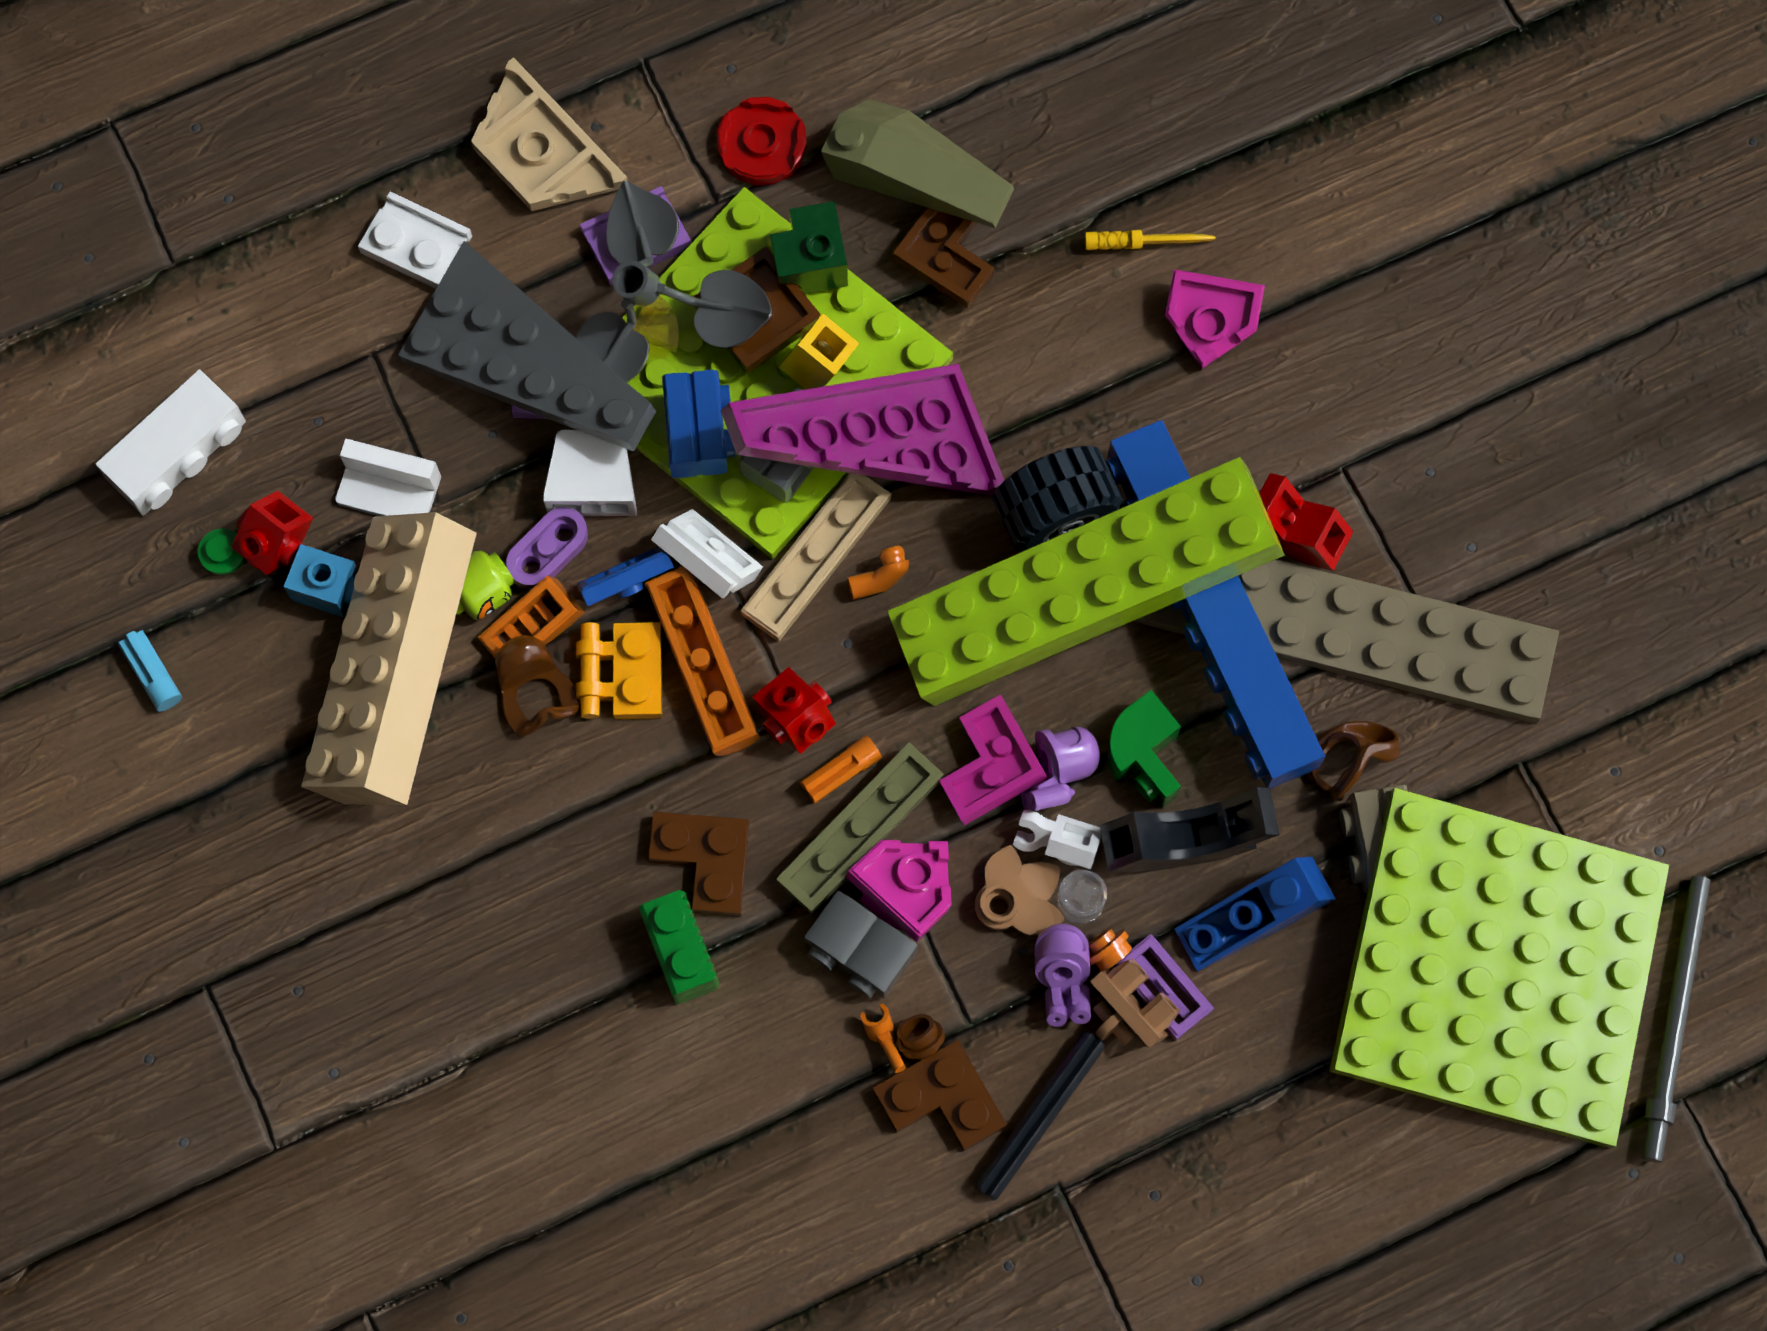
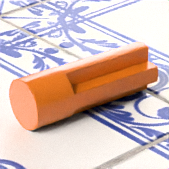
[800,735,882,804]

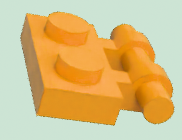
[576,622,662,720]

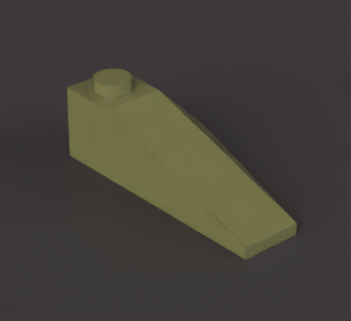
[821,99,1014,228]

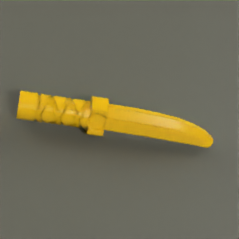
[1085,230,1216,250]

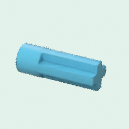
[118,630,182,711]

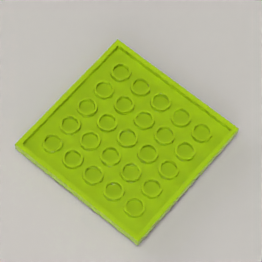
[623,187,953,560]
[1329,788,1669,1148]

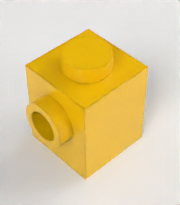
[779,314,859,389]

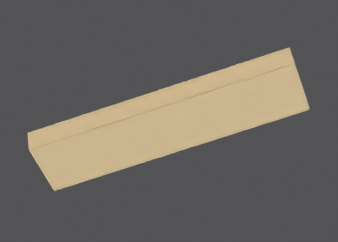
[741,473,891,642]

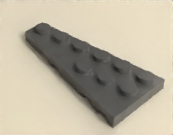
[398,241,656,451]

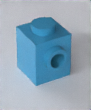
[284,544,359,617]

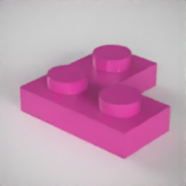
[939,694,1048,825]

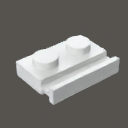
[358,191,472,289]
[651,509,763,598]

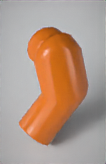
[847,545,909,600]

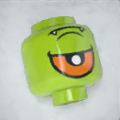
[456,550,515,620]

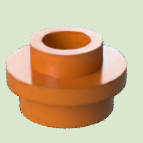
[1089,928,1132,972]

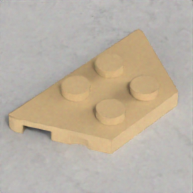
[471,57,628,211]

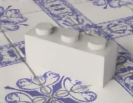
[95,369,246,516]

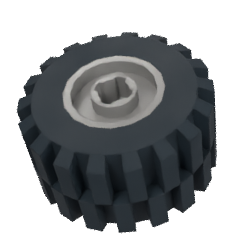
[992,446,1123,553]

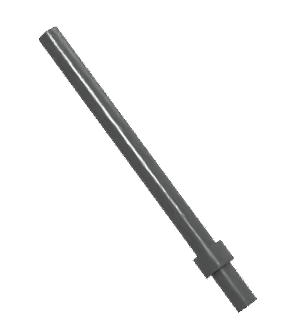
[1642,876,1711,1163]

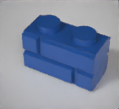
[662,370,736,478]

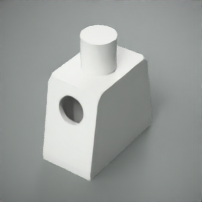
[544,430,637,516]

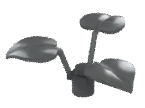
[576,181,772,382]

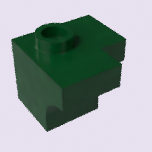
[770,201,848,294]

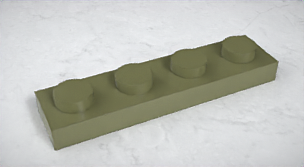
[776,743,944,915]

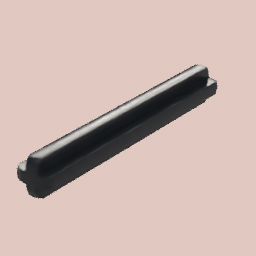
[975,1031,1105,1201]

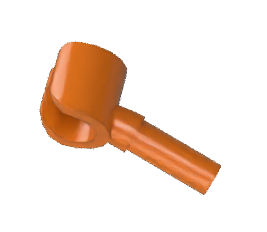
[860,1003,906,1073]

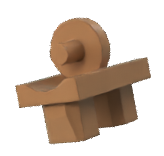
[1090,958,1180,1048]

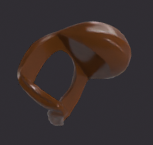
[495,635,580,736]
[1306,721,1400,801]

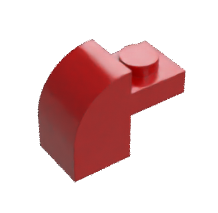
[1259,473,1354,571]

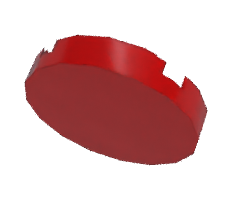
[717,96,807,186]

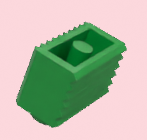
[638,890,720,1005]

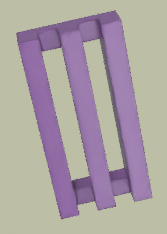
[1113,934,1214,1041]

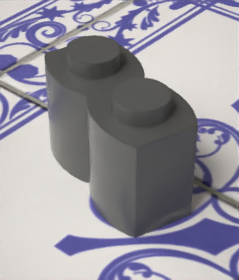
[804,891,918,999]

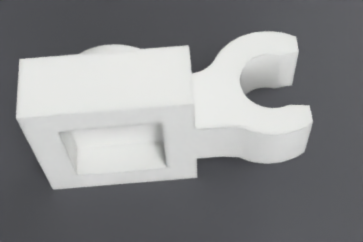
[1013,810,1102,869]

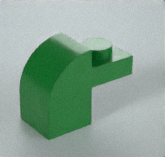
[1107,690,1181,808]

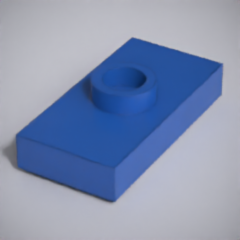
[576,546,674,606]

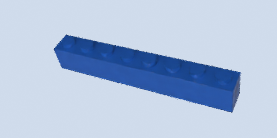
[1105,420,1325,789]

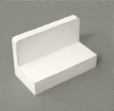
[336,438,441,516]

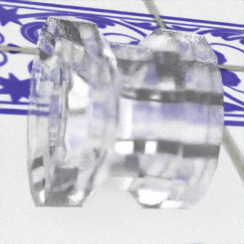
[1057,870,1107,924]

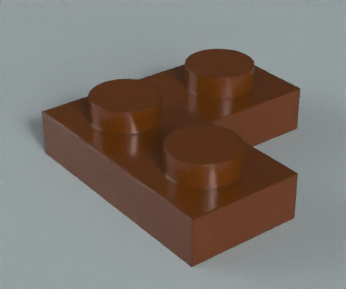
[893,207,994,309]
[649,812,750,917]
[873,1040,1007,1151]

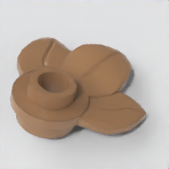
[975,845,1065,936]

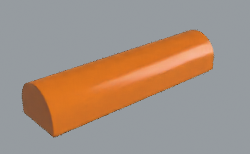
[645,566,760,756]

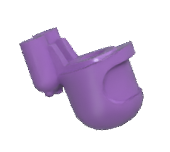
[1021,726,1100,811]
[1034,923,1091,1027]

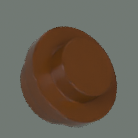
[897,1014,945,1059]

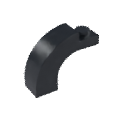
[1100,787,1280,872]

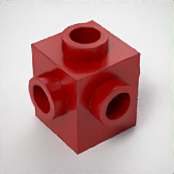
[231,490,313,575]
[753,667,836,754]

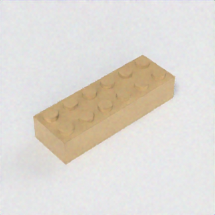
[301,512,477,805]

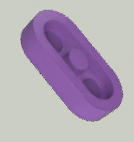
[506,507,588,590]

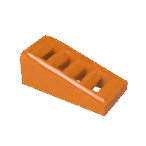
[478,575,585,659]

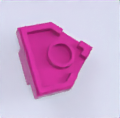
[1165,269,1265,369]
[846,840,952,943]

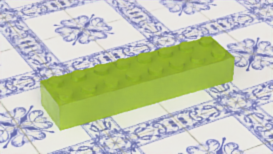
[888,457,1285,706]

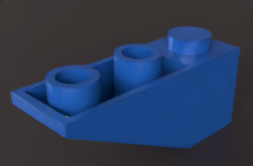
[1175,857,1336,972]

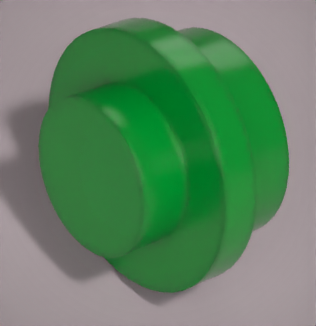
[198,528,245,575]

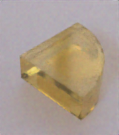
[633,296,680,352]

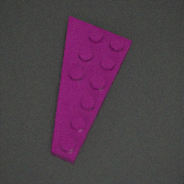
[721,364,1004,496]

